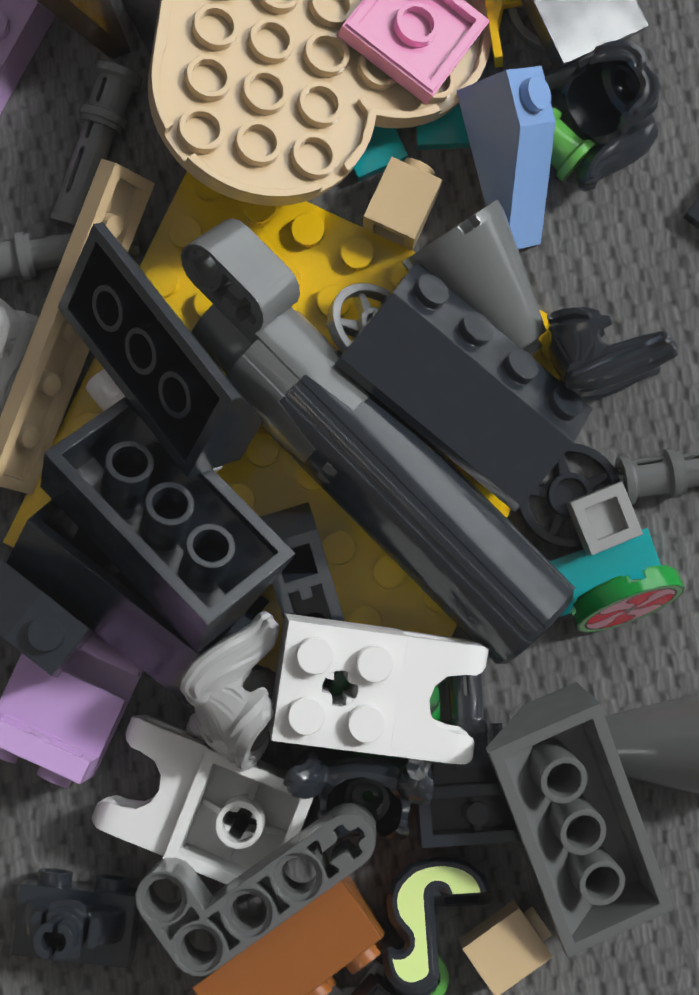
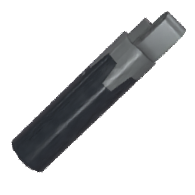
[181,218,576,665]

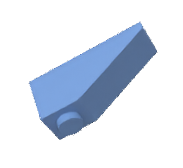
[456,66,556,250]

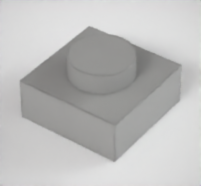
[566,482,643,555]

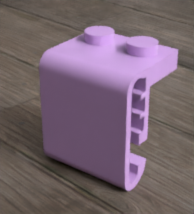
[0,620,144,788]

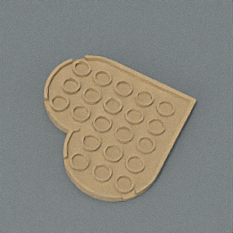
[148,0,491,206]

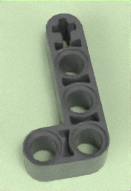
[136,803,376,976]

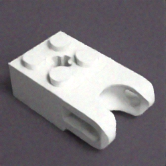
[268,613,488,764]
[92,715,314,898]

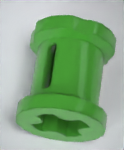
[551,107,596,182]

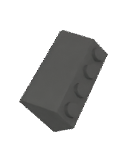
[486,682,674,958]

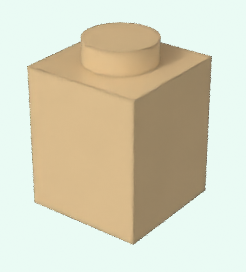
[363,156,442,251]
[458,900,553,995]

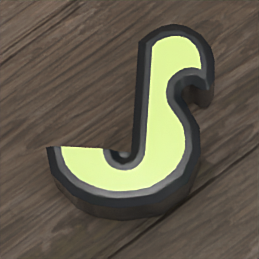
[383,857,492,995]

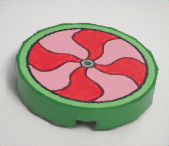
[570,565,685,633]

